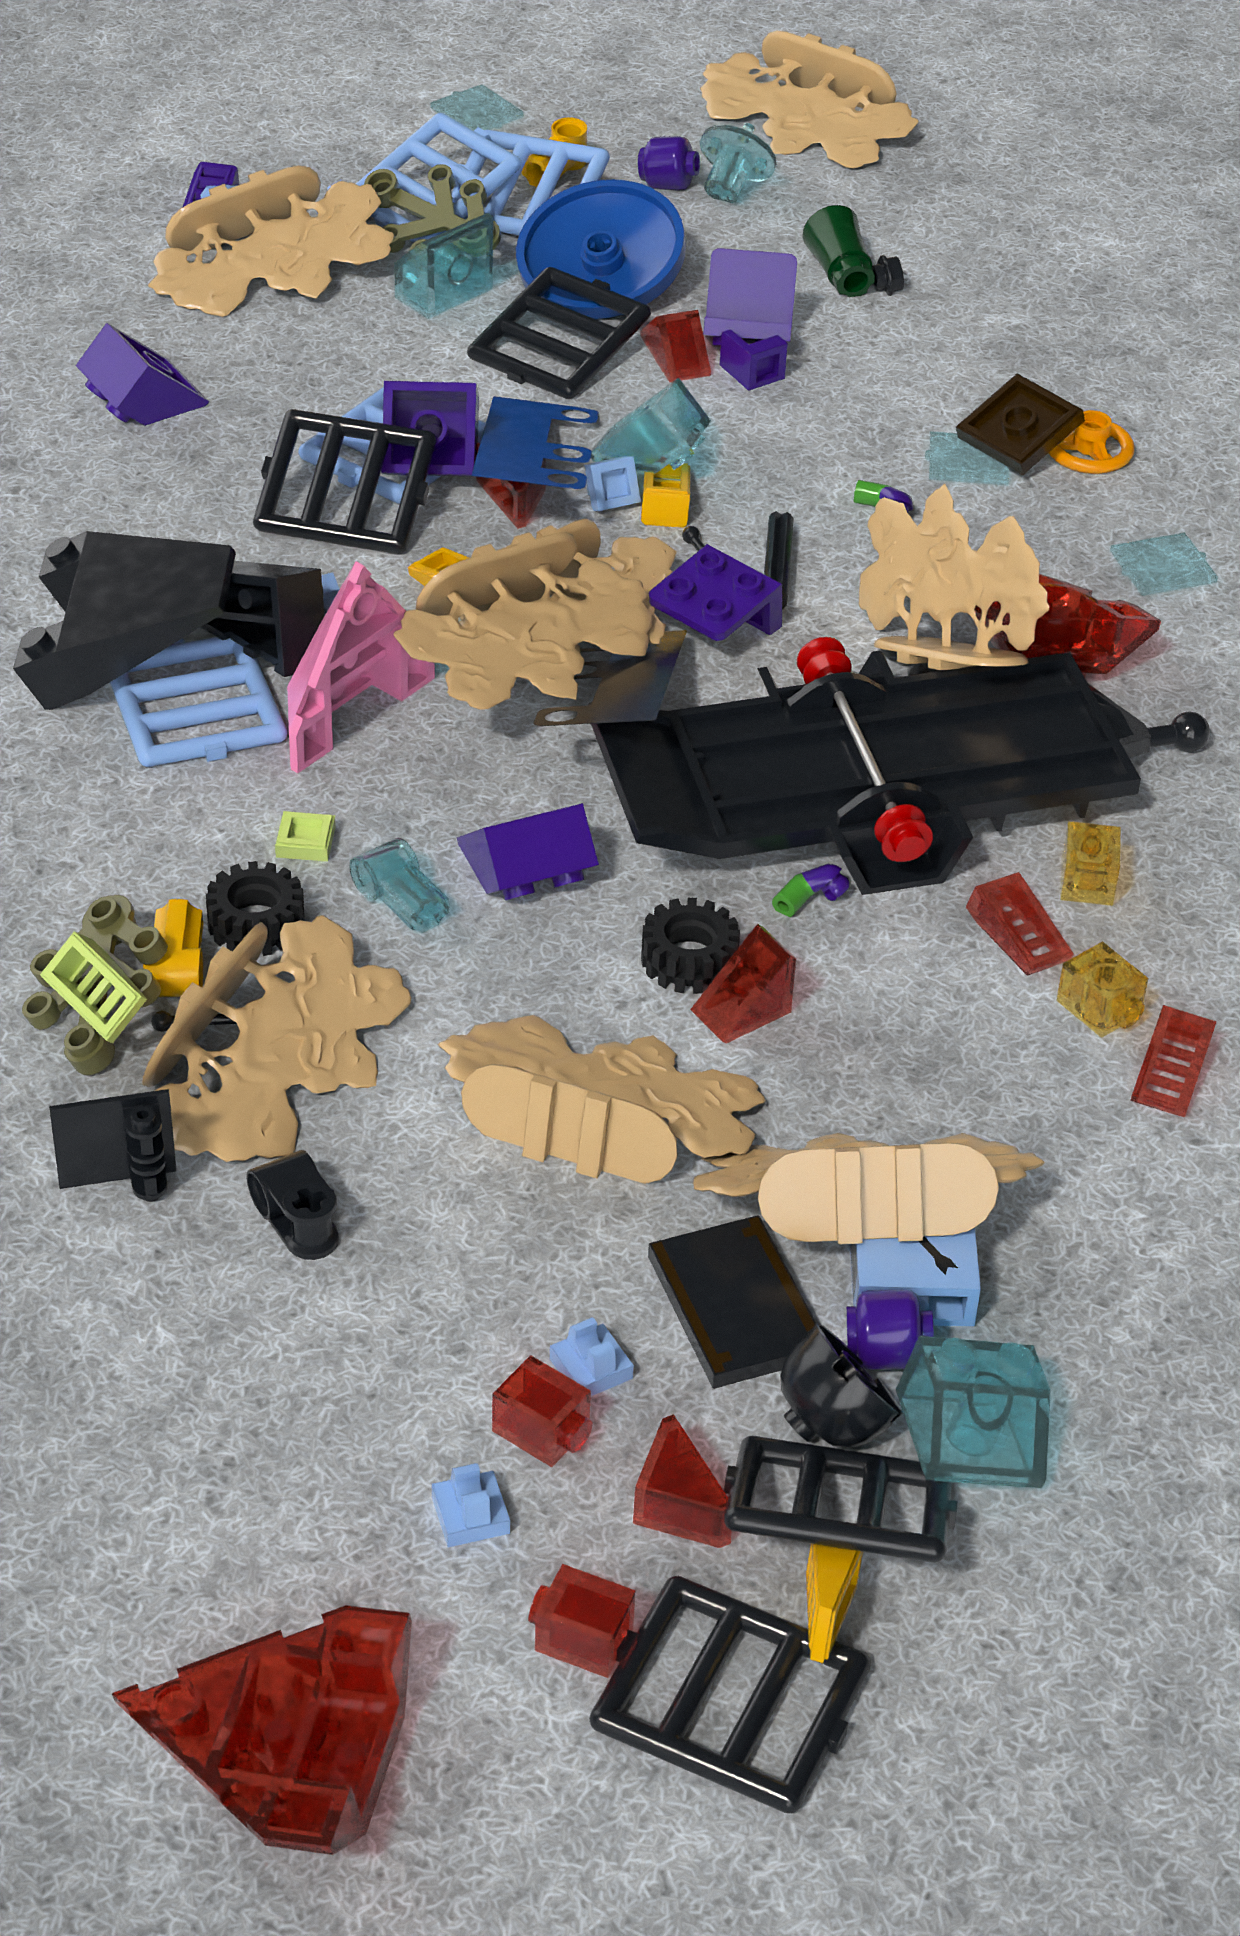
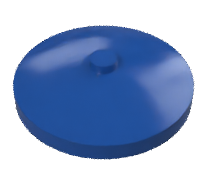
[516,179,686,319]

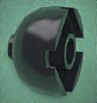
[780,1324,903,1448]

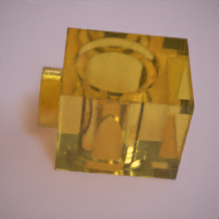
[1060,821,1121,906]
[1056,941,1149,1038]

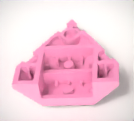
[287,561,435,773]

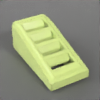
[40,931,147,1043]

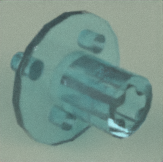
[699,123,777,203]

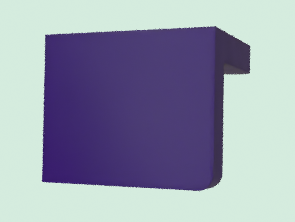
[719,329,788,391]

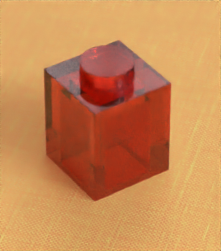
[492,1355,593,1468]
[528,1564,636,1678]

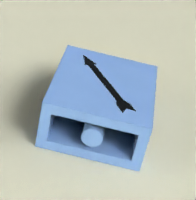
[850,1228,981,1326]

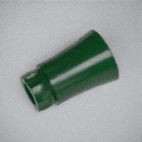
[802,205,875,297]

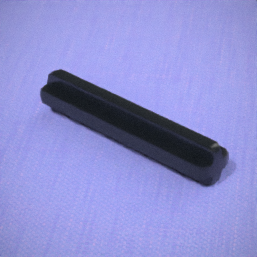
[764,511,794,610]

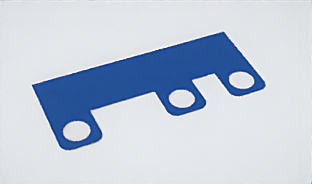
[471,396,599,489]

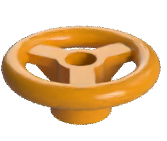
[1049,410,1135,474]

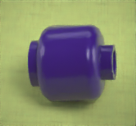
[637,136,700,190]
[846,1290,934,1370]

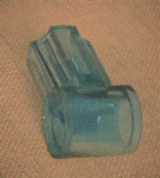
[349,838,449,933]

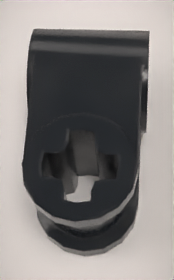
[246,1150,339,1260]

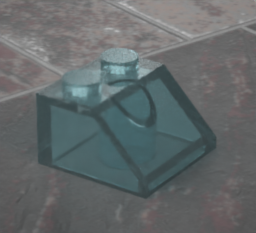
[394,213,493,319]
[591,377,711,473]
[895,1336,1051,1488]

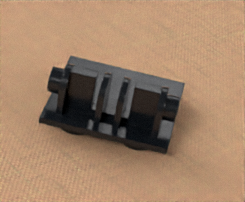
[49,1089,176,1202]

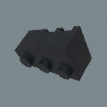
[201,561,324,677]

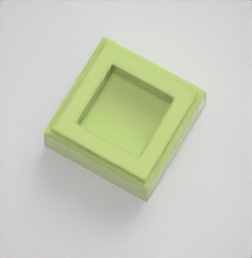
[275,811,336,862]

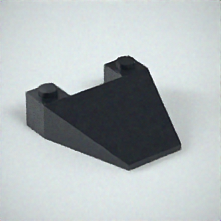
[13,531,236,710]

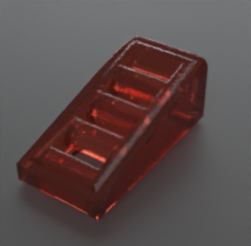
[966,872,1074,976]
[1130,1005,1217,1117]

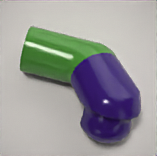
[854,480,913,514]
[772,863,850,917]

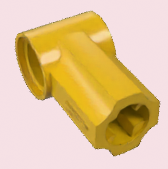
[521,117,587,187]
[143,899,204,997]

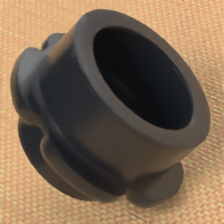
[872,254,904,296]

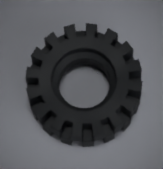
[206,861,305,956]
[641,897,740,994]

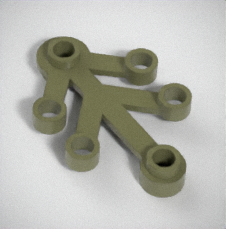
[364,164,501,268]
[22,895,168,1075]

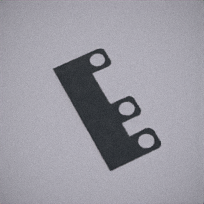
[533,630,687,726]

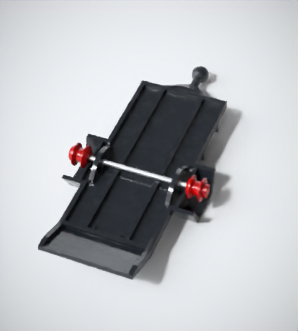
[588,637,1210,895]

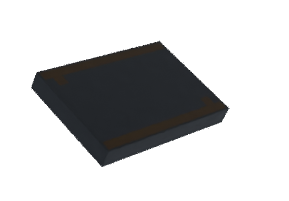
[648,1215,816,1389]

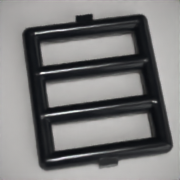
[467,267,651,399]
[253,409,437,554]
[723,1435,958,1563]
[589,1576,871,1814]

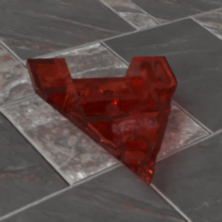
[974,573,1161,678]
[112,1605,412,1855]

